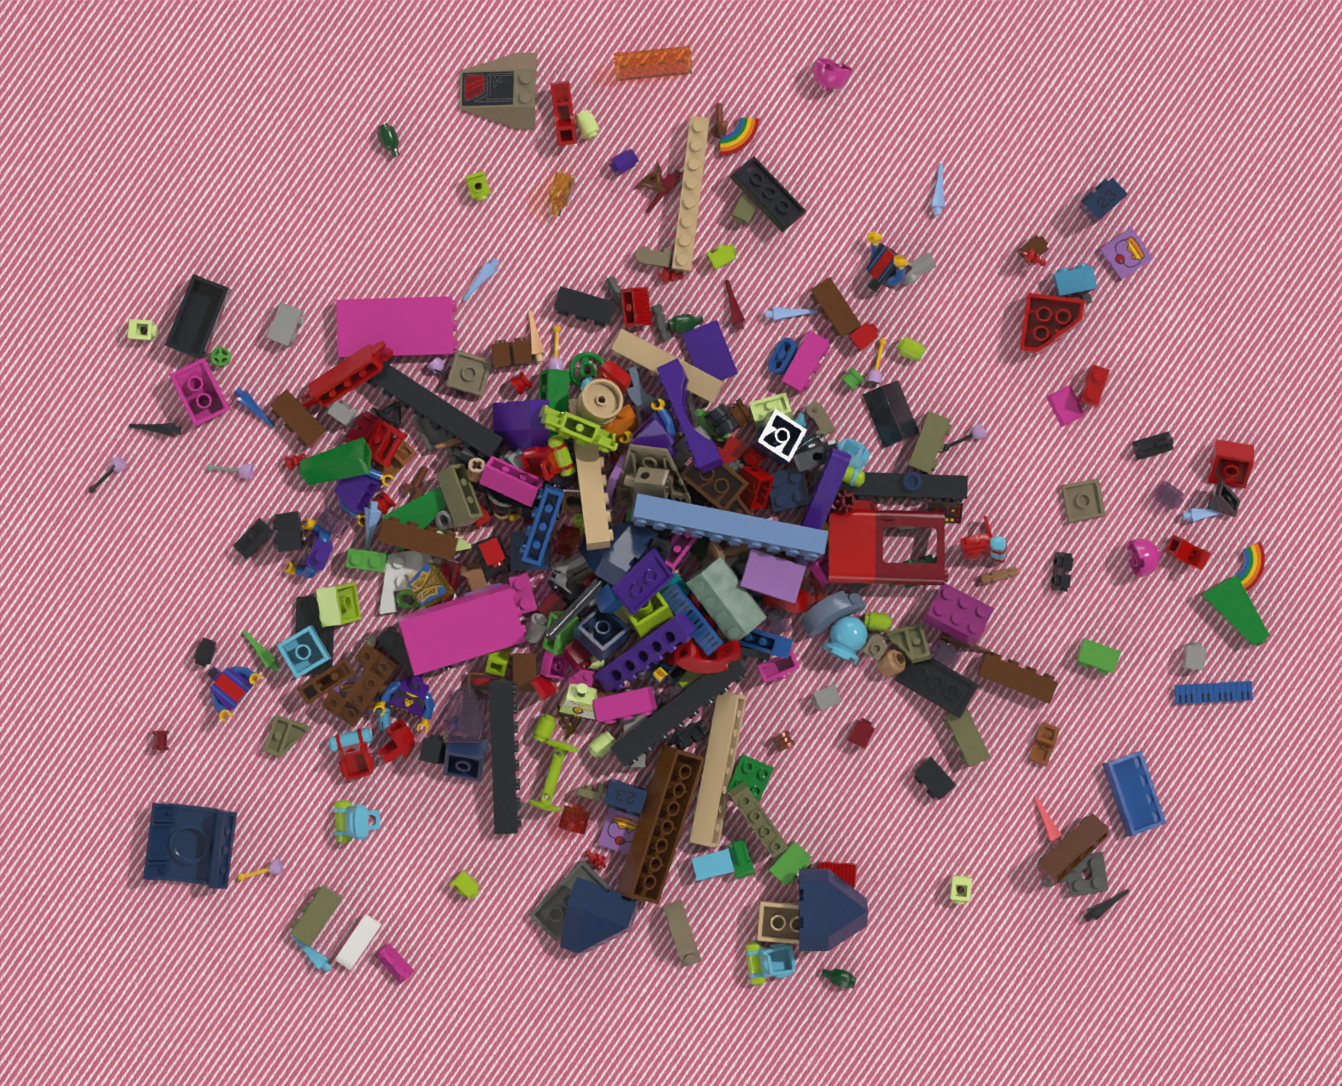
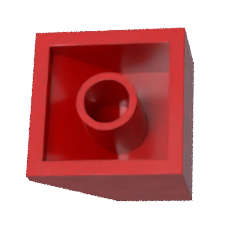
[1208,439,1254,489]

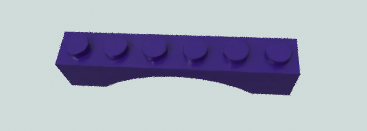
[656,358,724,473]

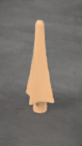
[528,311,545,363]

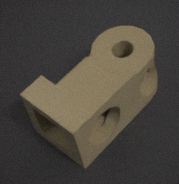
[636,246,672,269]
[806,402,836,436]

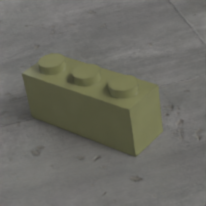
[907,411,952,474]
[436,464,484,527]
[943,708,991,767]
[290,884,344,946]

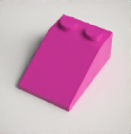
[169,358,231,426]

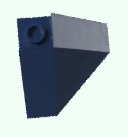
[578,521,666,586]
[798,869,868,951]
[560,877,641,956]

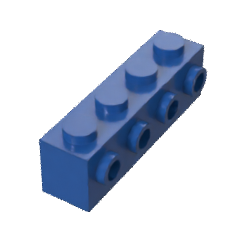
[519,484,564,566]

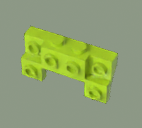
[539,405,618,453]

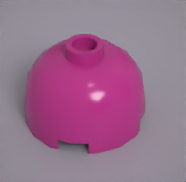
[813,58,852,92]
[1127,539,1161,578]

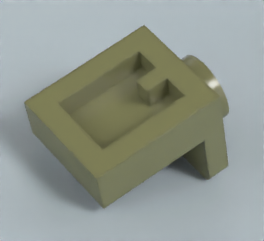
[577,781,607,801]

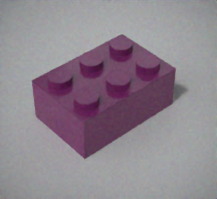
[922,583,994,647]

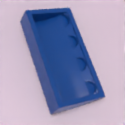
[1102,750,1166,836]

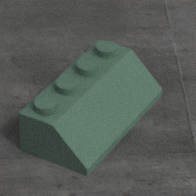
[686,556,767,641]

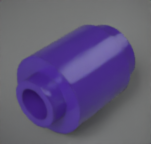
[609,149,639,175]

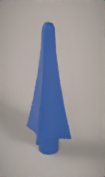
[234,387,275,428]

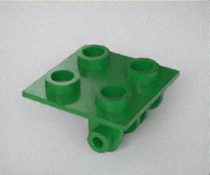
[727,754,774,803]

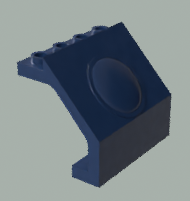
[143,802,237,889]

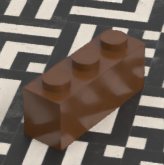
[809,277,861,339]
[270,389,328,447]

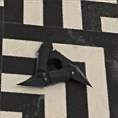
[372,401,402,430]

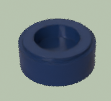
[902,472,922,491]

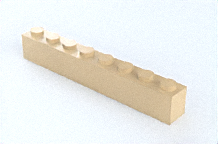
[672,116,710,273]
[569,399,614,550]
[690,692,747,847]

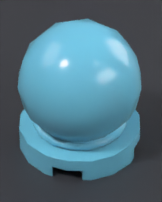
[821,616,868,665]

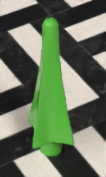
[242,630,280,672]

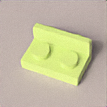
[749,393,793,431]

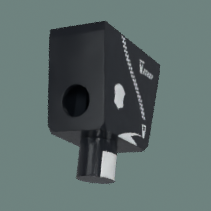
[793,434,839,472]

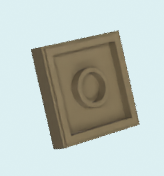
[445,350,493,398]
[1061,478,1106,523]

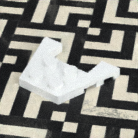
[379,550,454,614]

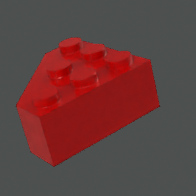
[1019,293,1086,354]

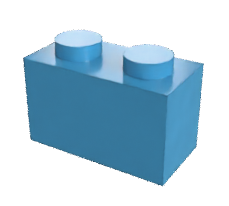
[1053,263,1097,297]

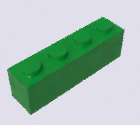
[539,369,570,445]

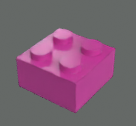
[809,552,829,586]
[539,651,569,679]
[567,667,595,688]

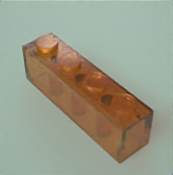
[614,46,692,81]

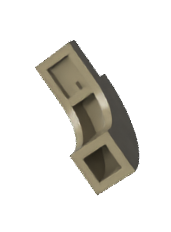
[663,900,701,967]

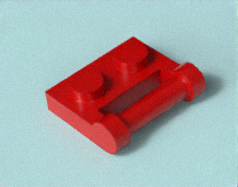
[367,420,408,468]

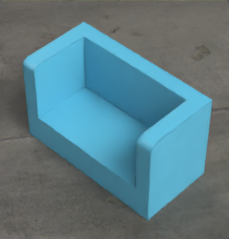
[691,848,734,881]

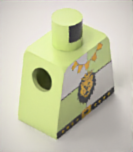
[559,683,598,721]

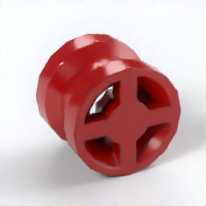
[510,372,532,396]
[373,491,396,515]

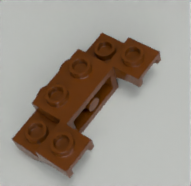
[321,643,400,727]

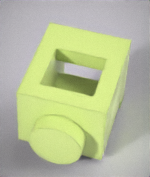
[128,319,158,341]
[949,875,972,904]

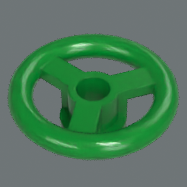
[569,352,605,388]

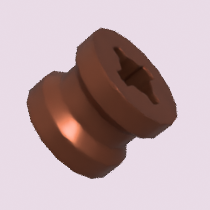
[772,730,795,752]

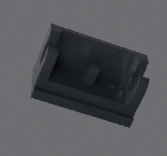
[233,518,275,560]

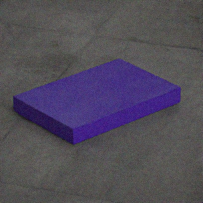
[682,320,738,380]
[612,548,674,615]

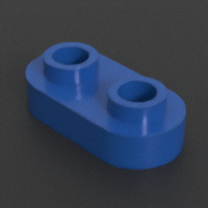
[768,338,798,375]

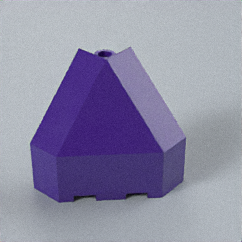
[493,400,550,452]

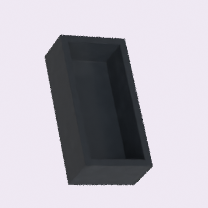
[165,274,232,359]

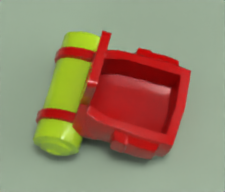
[520,435,576,481]

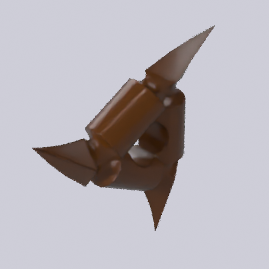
[634,161,668,192]
[557,703,582,740]

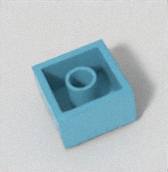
[277,626,332,679]

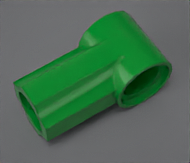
[729,839,756,880]

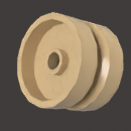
[575,379,623,428]

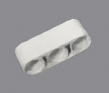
[335,914,382,971]

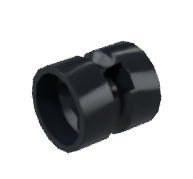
[704,403,739,439]

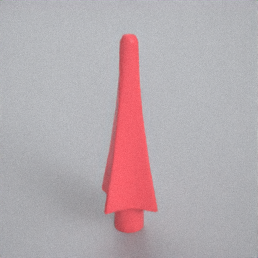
[1035,798,1062,844]

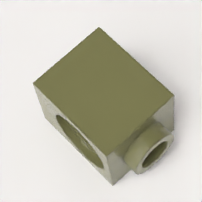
[732,193,757,225]

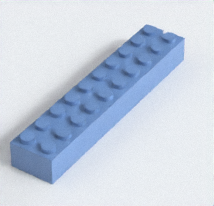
[630,493,828,561]

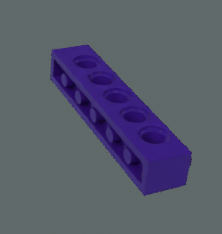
[594,611,696,693]

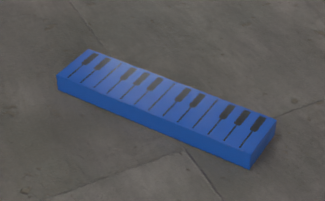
[661,583,723,656]
[1174,681,1253,704]

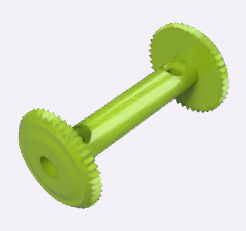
[528,739,578,812]

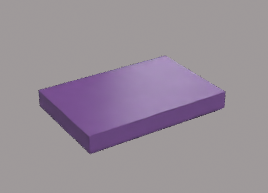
[739,549,806,604]

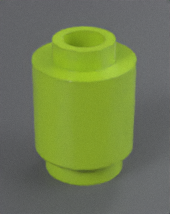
[896,336,926,362]
[864,611,892,632]
[532,713,557,743]

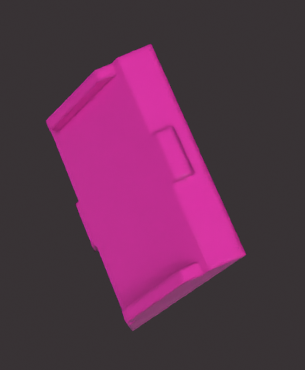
[1046,385,1085,427]

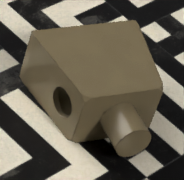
[624,467,670,499]

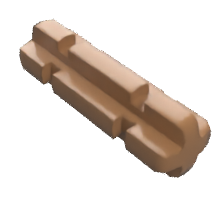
[980,566,1018,584]

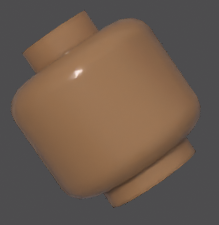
[877,649,906,678]

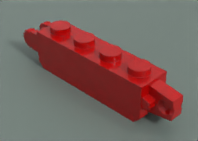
[301,341,393,409]

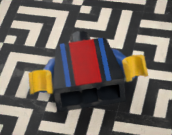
[866,231,913,292]
[650,634,694,686]

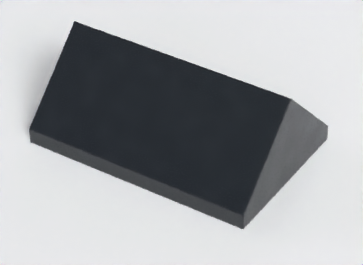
[863,380,919,448]

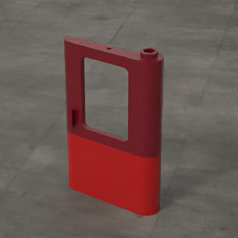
[828,509,948,586]

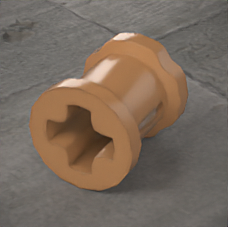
[466,458,485,482]

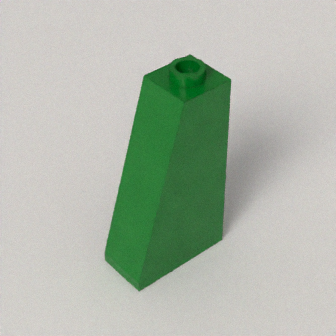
[298,437,372,485]
[382,486,448,551]
[1200,575,1270,646]

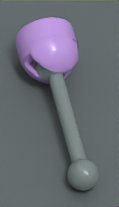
[207,464,254,479]

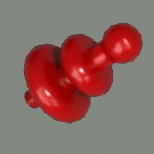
[1022,248,1046,266]
[658,267,684,283]
[282,453,307,471]
[584,850,607,870]

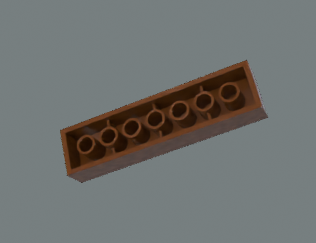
[616,744,705,905]

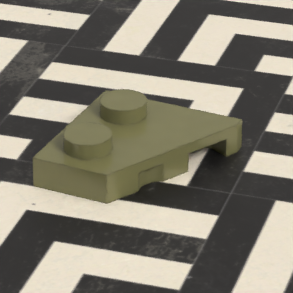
[886,623,931,663]

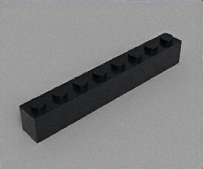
[366,362,505,461]
[813,470,968,503]
[610,660,747,767]
[489,678,522,834]

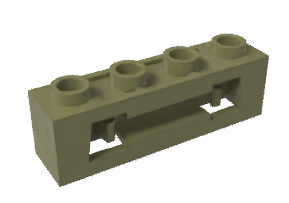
[728,781,789,858]

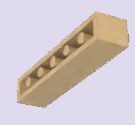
[611,329,724,404]

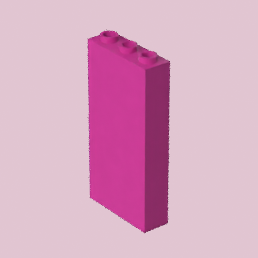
[336,296,458,359]
[397,583,527,676]

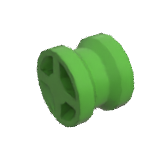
[211,347,232,367]
[841,367,864,391]

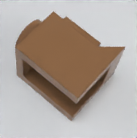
[460,562,488,591]

